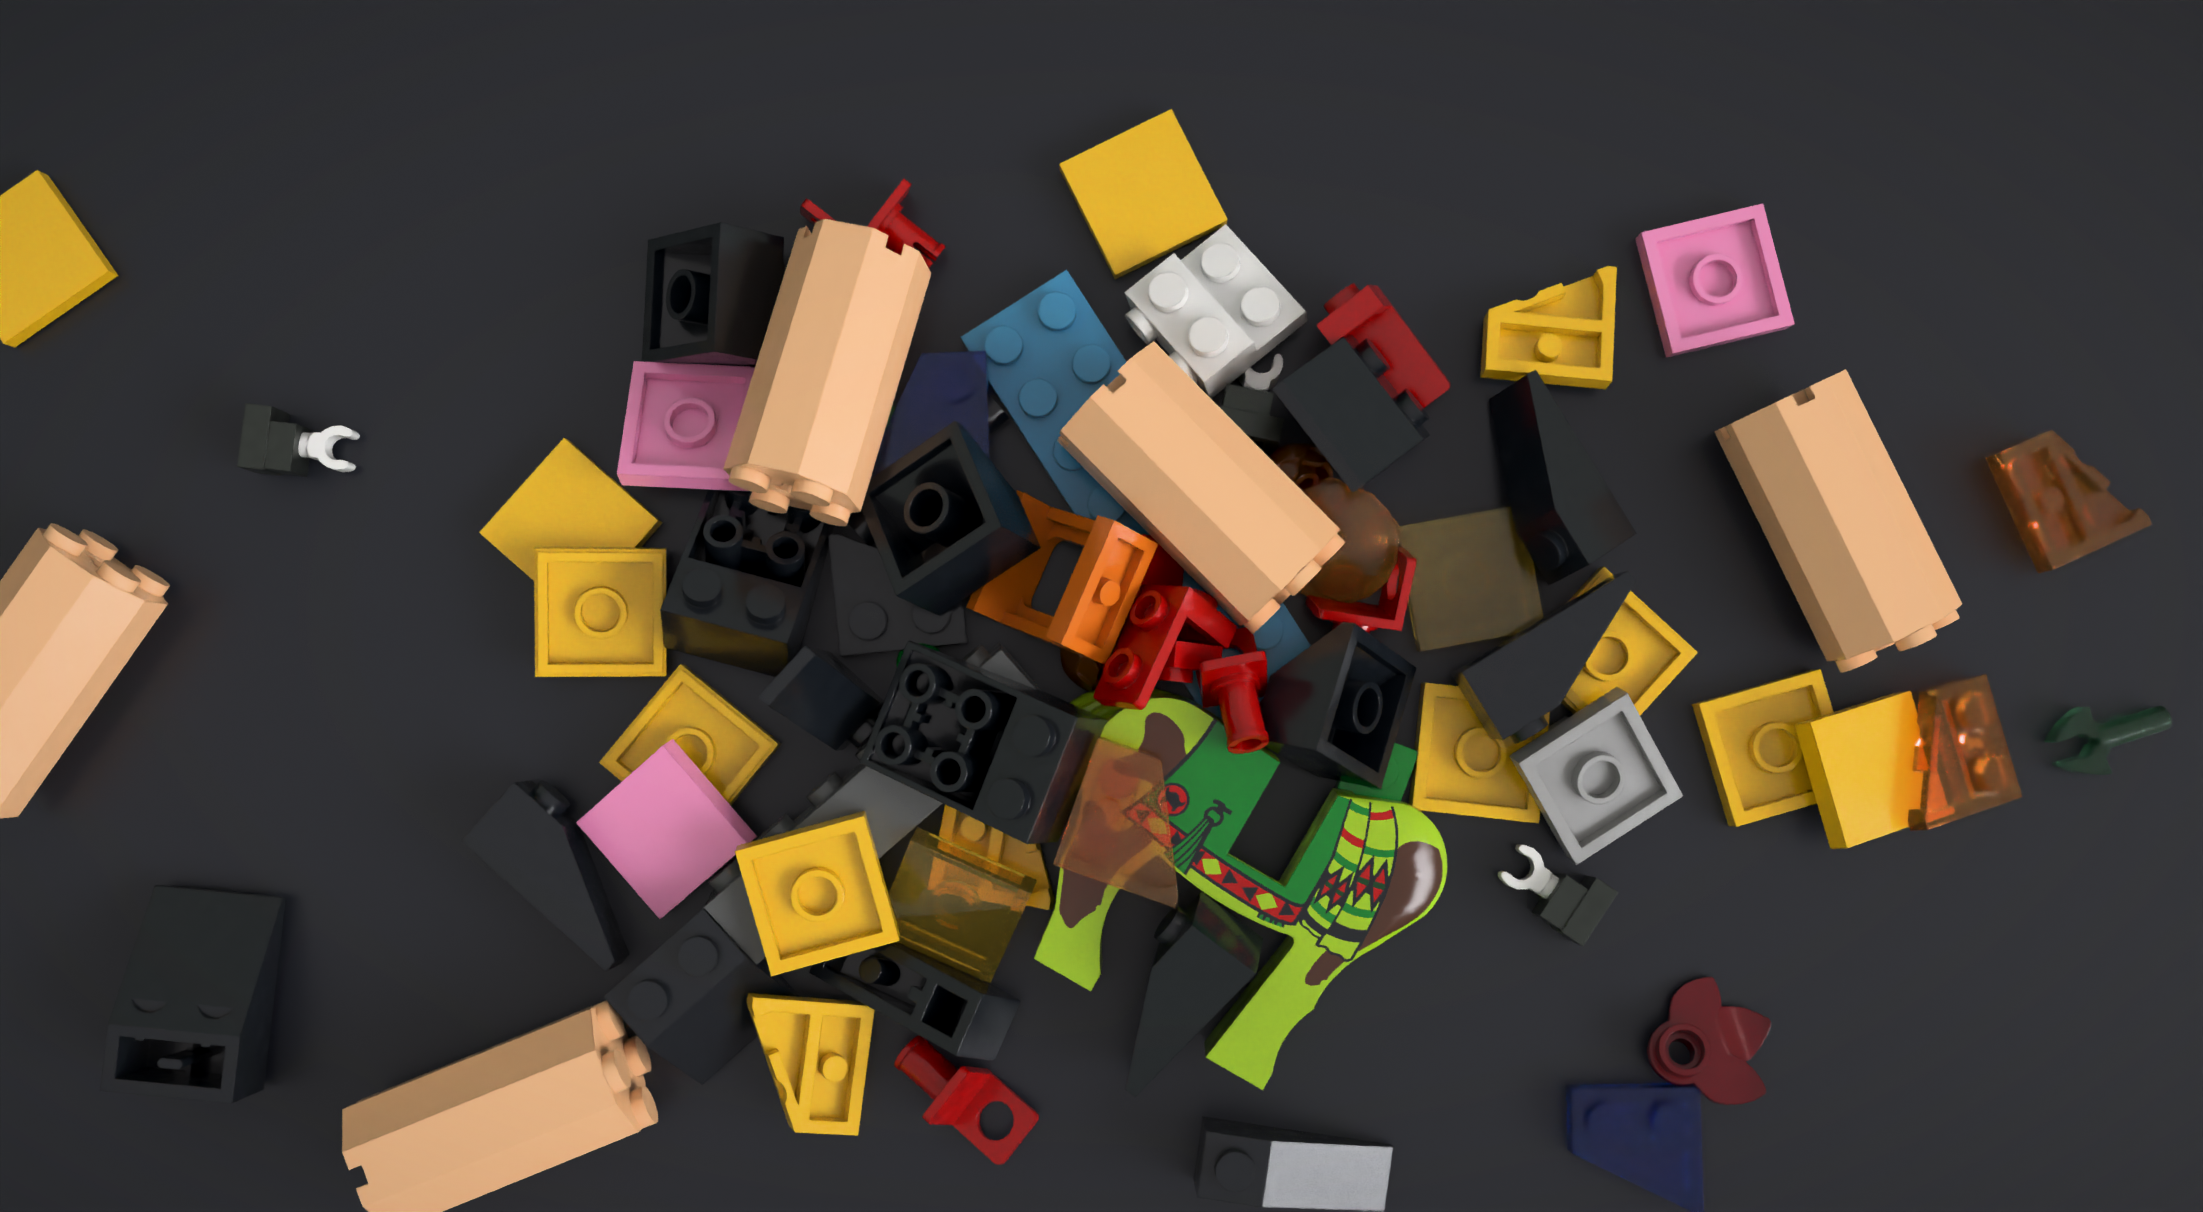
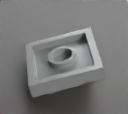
[1509,687,1683,865]

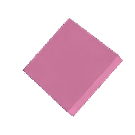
[1635,203,1795,358]
[617,361,755,491]
[576,739,757,919]

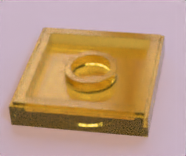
[1394,507,1543,652]
[889,827,1037,983]

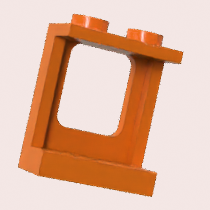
[966,490,1158,665]

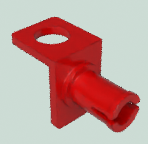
[800,178,946,269]
[1305,546,1416,634]
[1195,627,1269,754]
[894,1035,1039,1165]

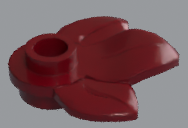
[1647,977,1771,1105]

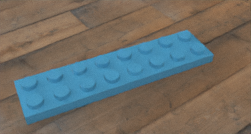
[961,270,1311,719]

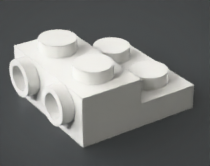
[1124,224,1308,399]

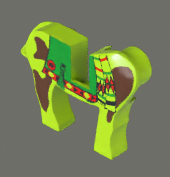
[1034,688,1447,1090]

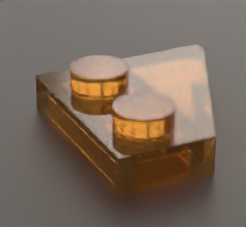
[1986,430,2152,573]
[1908,674,2023,831]
[1053,736,1178,908]

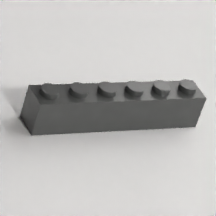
[704,642,1042,965]

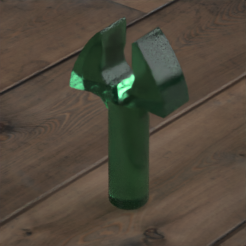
[2044,706,2172,775]

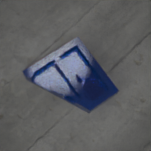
[871,351,991,478]
[1566,1083,1704,1212]

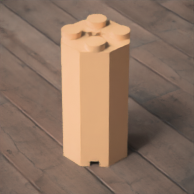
[723,219,931,526]
[1057,341,1345,634]
[1714,369,1962,673]
[0,523,170,818]
[342,1000,658,1212]

